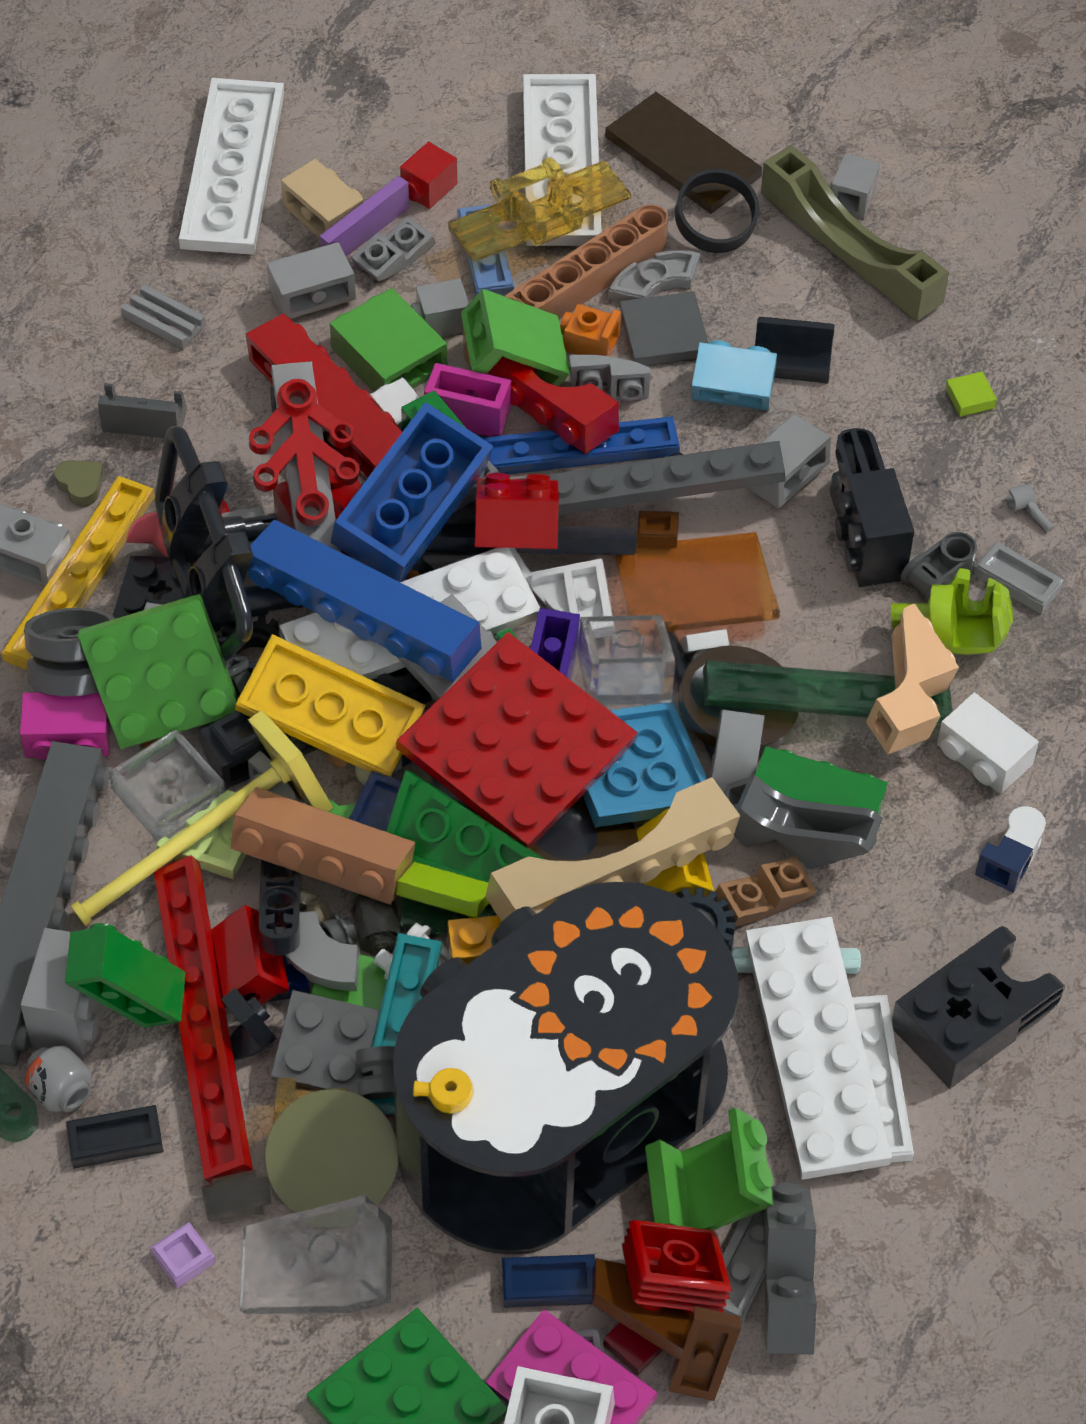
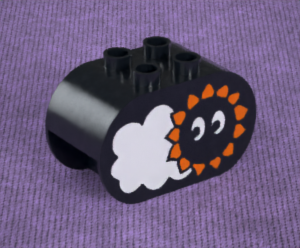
[393,882,739,1255]

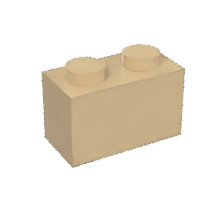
[281,159,364,238]

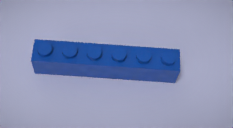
[248,519,482,682]

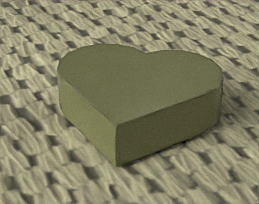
[55,460,104,506]

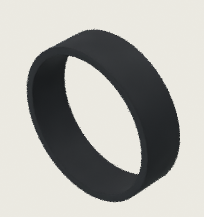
[675,169,759,253]

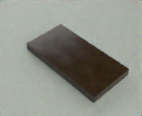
[605,92,762,214]

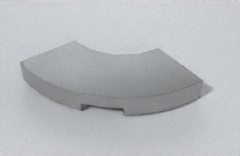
[608,250,701,302]
[276,911,360,991]

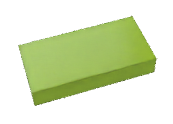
[396,862,489,918]

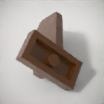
[592,1258,741,1401]

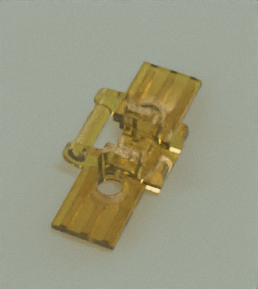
[448,157,631,263]

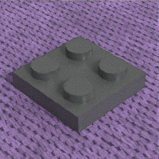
[271,990,380,1094]

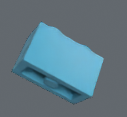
[692,340,777,411]

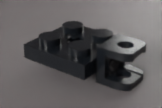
[113,556,232,626]

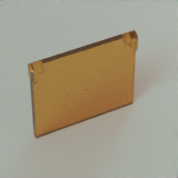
[615,532,780,636]

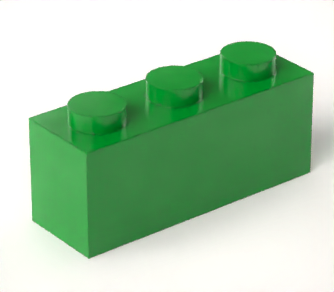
[755,746,888,815]
[65,923,186,1028]

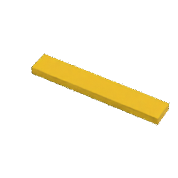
[1,476,155,670]

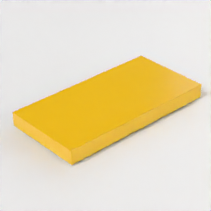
[235,634,426,781]

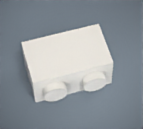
[937,692,1039,794]

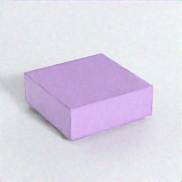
[150,1222,216,1289]

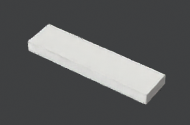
[852,995,914,1162]

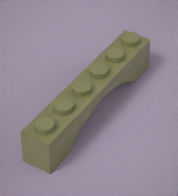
[761,145,949,321]

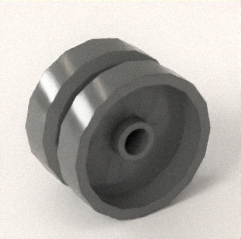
[24,608,115,696]

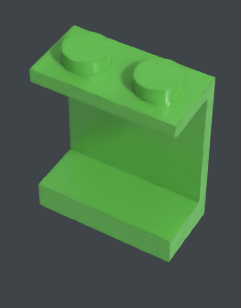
[461,289,570,386]
[645,1107,774,1230]

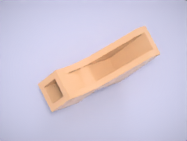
[866,604,959,754]

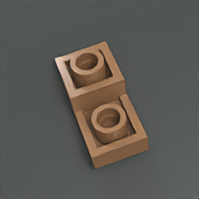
[715,857,816,927]

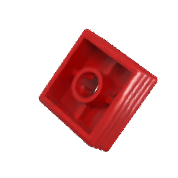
[621,1220,732,1315]

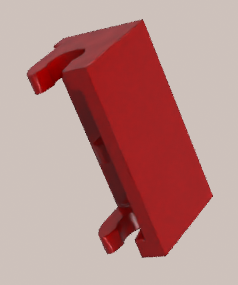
[211,905,289,1005]

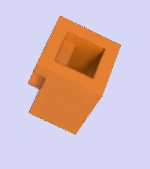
[560,304,621,356]

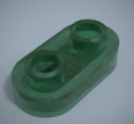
[0,1068,39,1142]

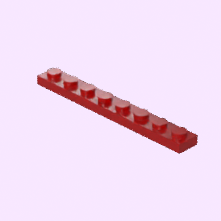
[154,855,253,1185]

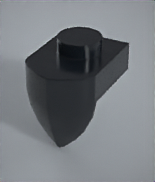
[221,988,277,1061]

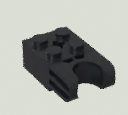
[830,428,915,587]
[892,926,1065,1089]

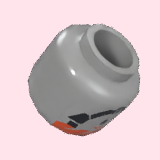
[24,1045,92,1113]

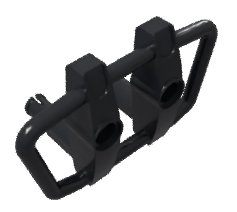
[154,426,303,663]

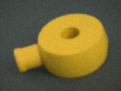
[413,1068,474,1114]

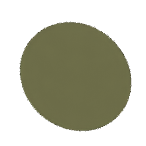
[265,1089,399,1223]

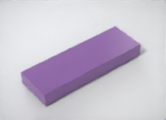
[320,176,409,257]

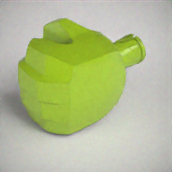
[891,568,1014,655]

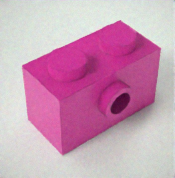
[424,363,511,437]

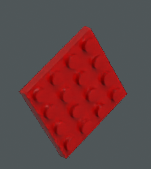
[396,632,638,849]

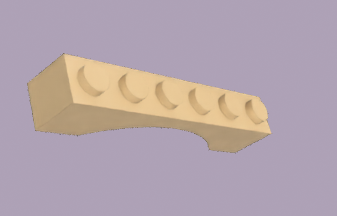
[485,777,740,921]

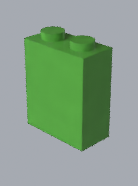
[330,288,448,392]

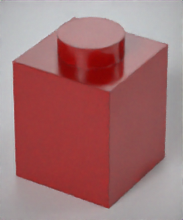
[400,141,458,209]

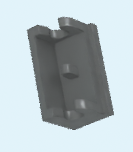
[98,383,187,438]

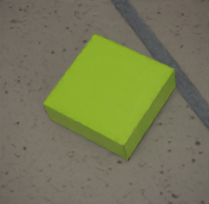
[945,371,997,417]

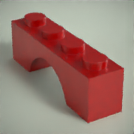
[487,357,619,454]

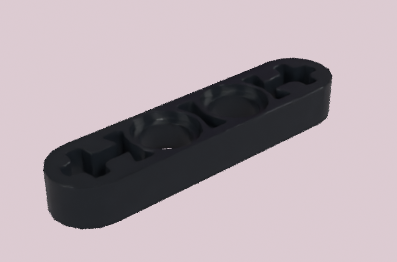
[259,860,301,956]

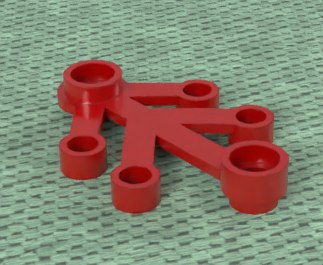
[248,379,360,526]

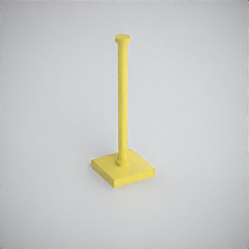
[71,710,333,927]

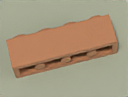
[230,787,415,905]

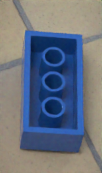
[330,402,493,582]

